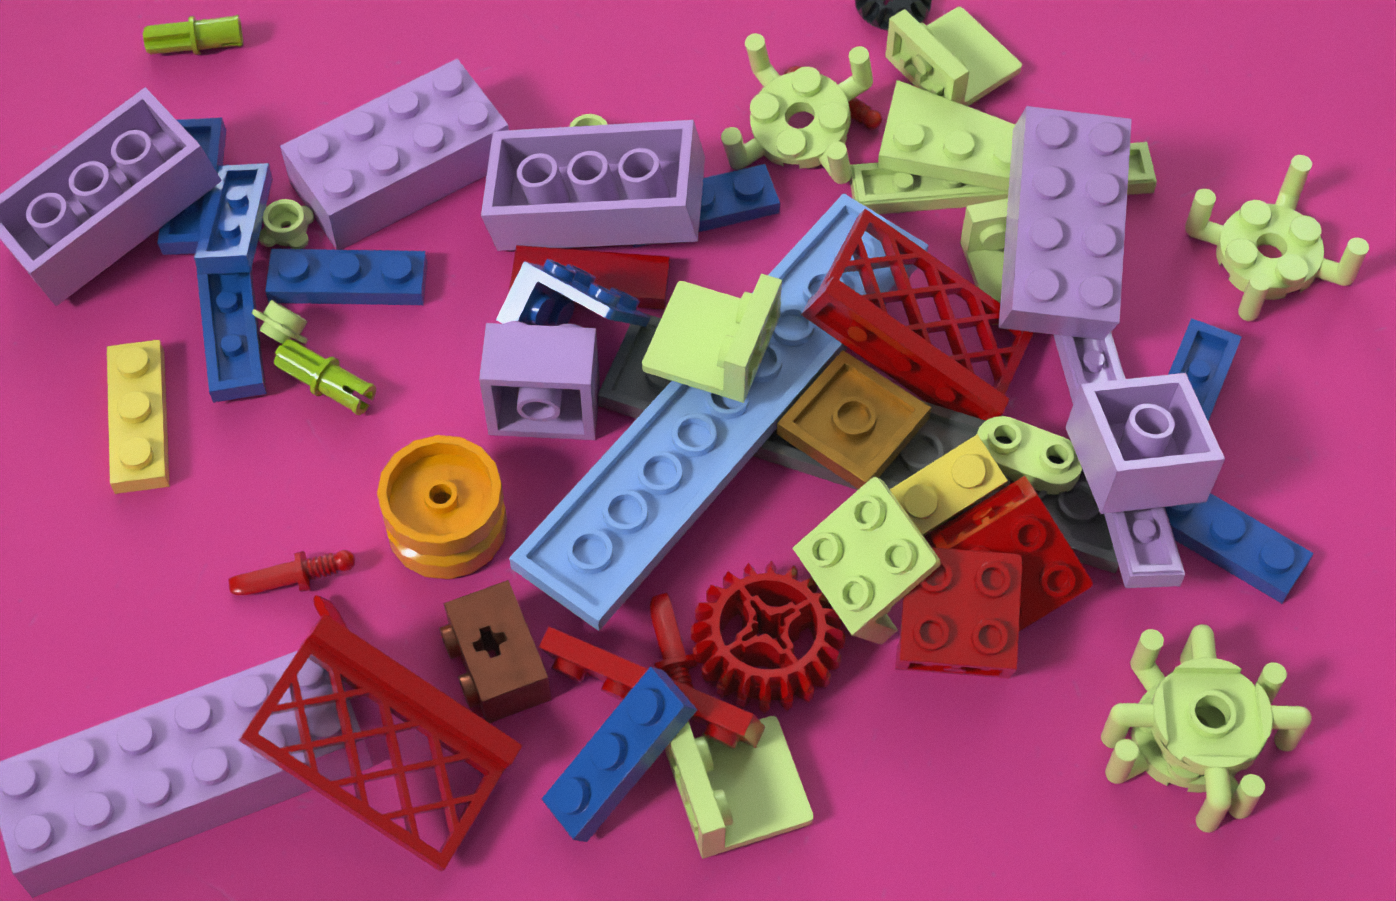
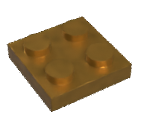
[777,350,931,489]

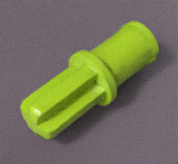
[143,15,243,55]
[274,340,376,415]

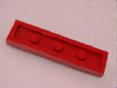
[539,627,765,749]

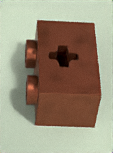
[439,580,551,723]

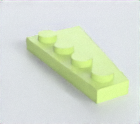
[878,80,1016,191]

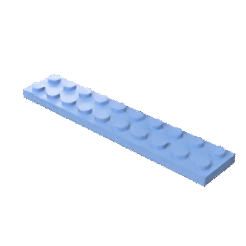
[509,193,929,631]

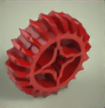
[691,560,845,714]

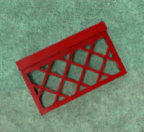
[801,209,1034,421]
[238,614,523,872]

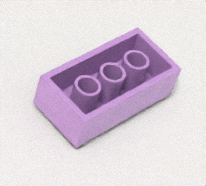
[280,59,509,250]
[0,87,222,306]
[999,106,1132,340]
[481,120,705,251]

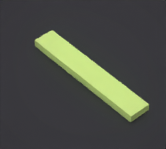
[850,142,1157,214]

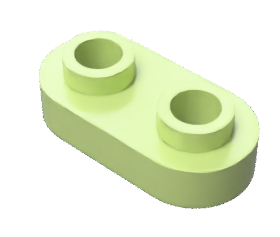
[977,416,1082,494]

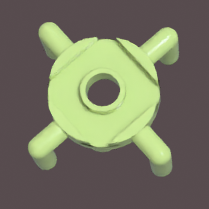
[721,33,873,184]
[1185,155,1369,321]
[1101,624,1312,833]
[1105,629,1287,819]

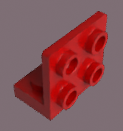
[930,476,1093,632]
[895,548,1022,679]

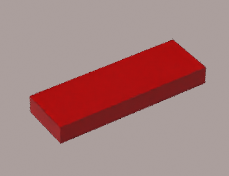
[509,245,670,309]

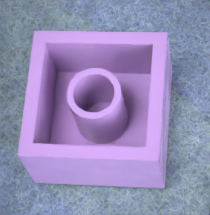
[479,321,600,440]
[1065,373,1225,514]

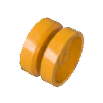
[377,435,507,579]

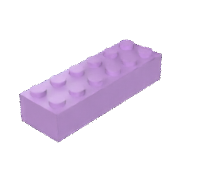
[0,651,373,898]

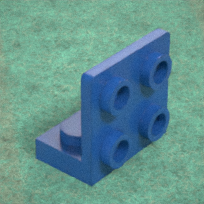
[496,259,651,327]

